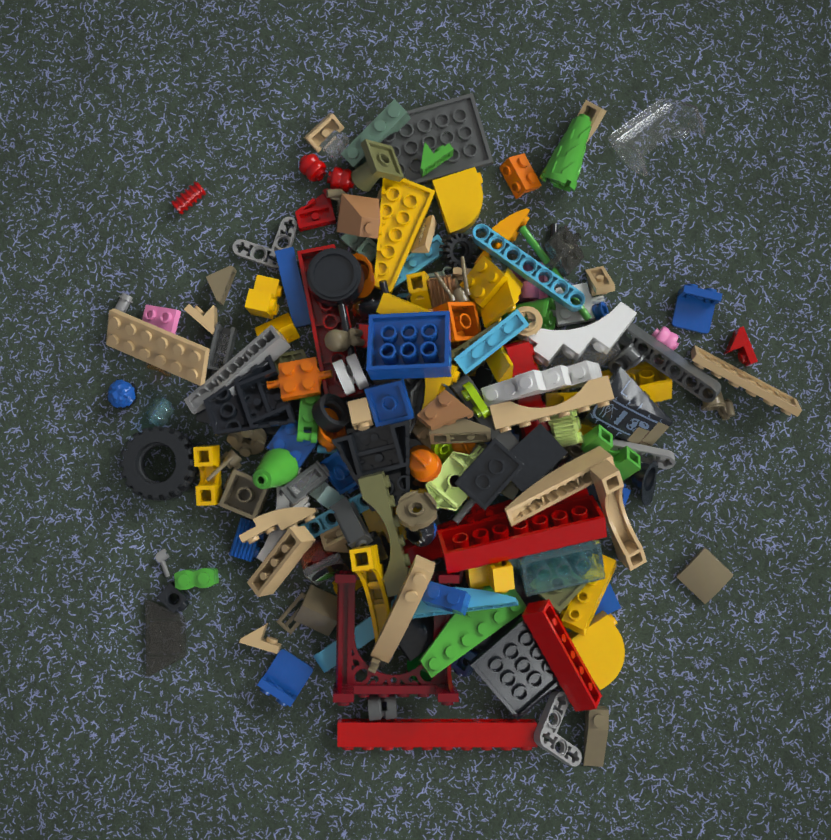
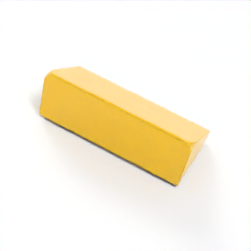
[485,346,513,382]

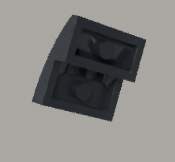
[398,617,434,662]

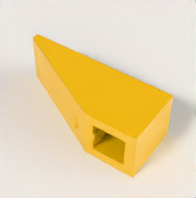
[406,271,432,309]

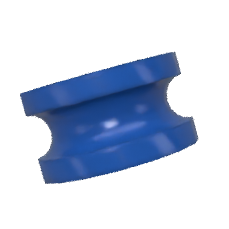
[592,302,609,321]

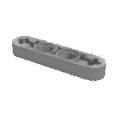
[611,439,675,469]

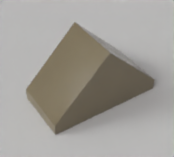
[206,266,237,306]

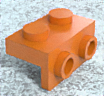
[499,153,542,199]

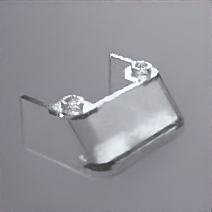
[608,98,706,176]

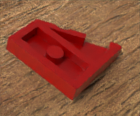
[295,188,336,232]

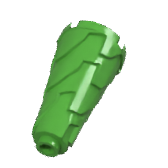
[539,114,592,192]

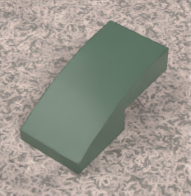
[339,233,377,262]

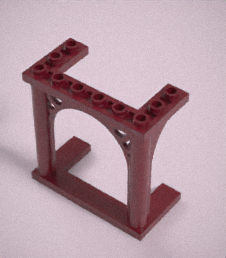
[333,570,460,706]

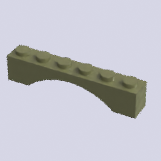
[358,471,411,597]

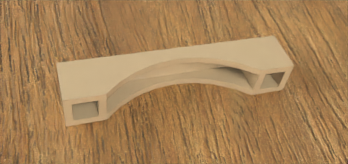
[489,375,614,433]
[589,459,647,571]

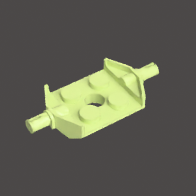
[424,445,484,511]

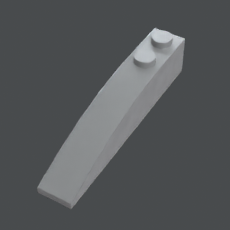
[184,325,291,414]

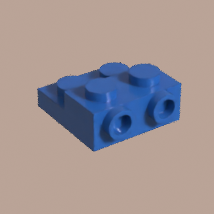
[319,450,359,495]

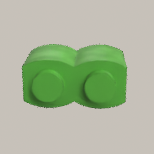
[174,567,219,590]

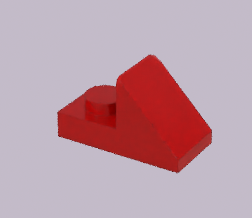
[724,326,758,367]

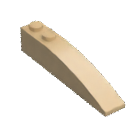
[505,446,615,526]
[370,555,435,663]

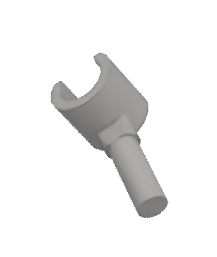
[155,549,170,577]

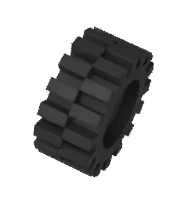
[439,233,476,268]

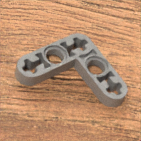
[232,217,298,270]
[534,691,582,766]

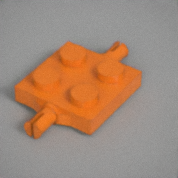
[266,357,333,402]

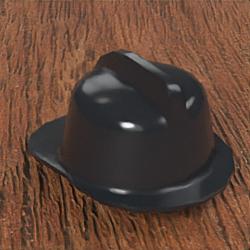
[631,461,658,506]

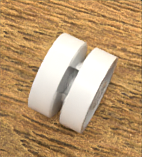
[332,353,369,396]

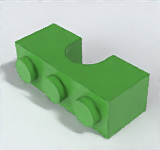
[582,424,641,481]

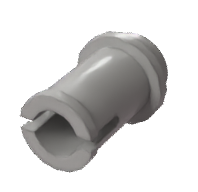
[114,293,133,313]

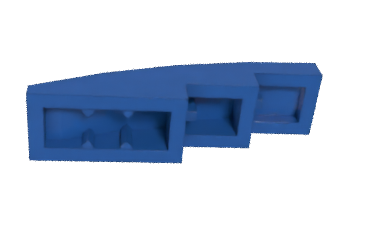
[275,247,311,328]

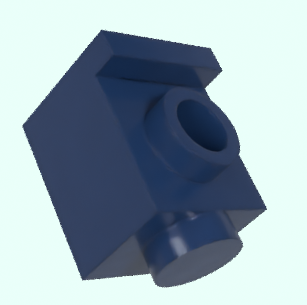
[451,648,480,677]

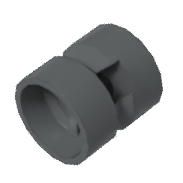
[368,694,398,721]

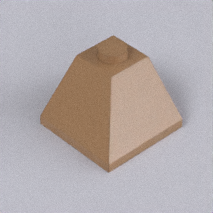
[336,193,380,239]

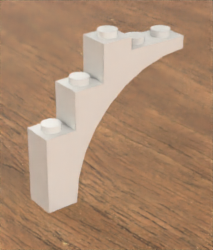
[515,302,637,367]
[481,360,603,408]

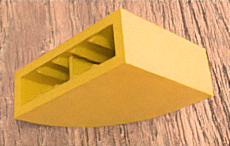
[432,167,483,235]
[568,611,625,690]

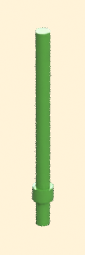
[519,225,592,321]

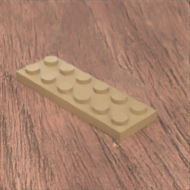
[106,309,210,386]
[691,345,802,417]

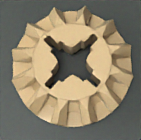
[518,306,543,337]

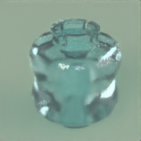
[146,397,175,426]

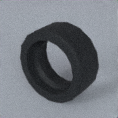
[312,393,351,433]

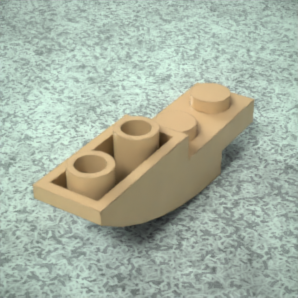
[239,507,319,544]

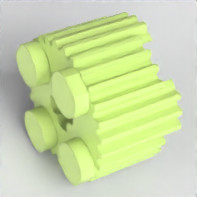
[548,410,583,447]

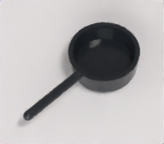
[307,248,365,356]

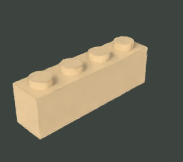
[247,526,316,597]

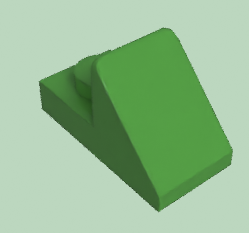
[420,143,454,177]

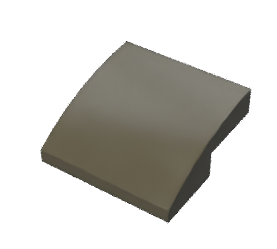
[676,547,733,604]

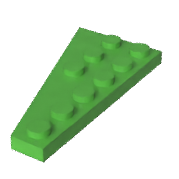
[419,586,527,678]

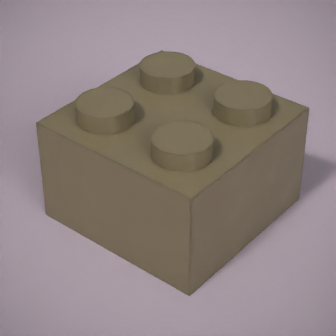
[218,469,272,520]

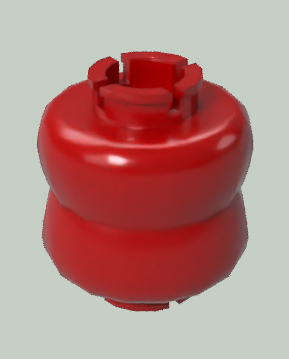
[299,154,326,182]
[327,167,354,193]

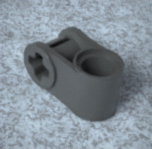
[608,342,645,374]

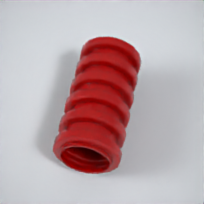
[171,181,206,215]

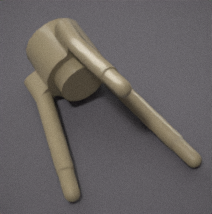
[434,256,471,302]
[196,449,243,489]

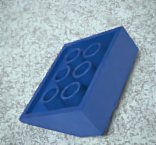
[366,311,452,380]

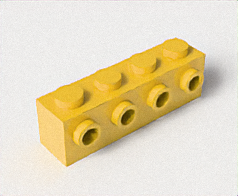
[560,551,616,636]

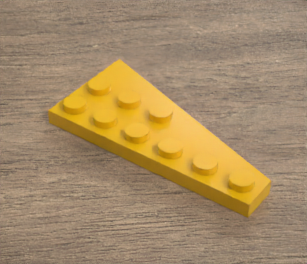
[374,178,435,294]

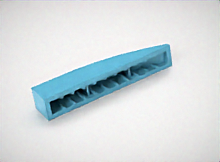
[395,587,519,619]

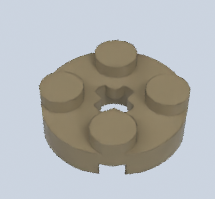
[227,428,267,457]
[396,491,437,531]

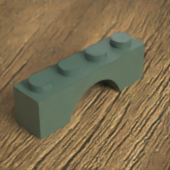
[341,99,411,169]

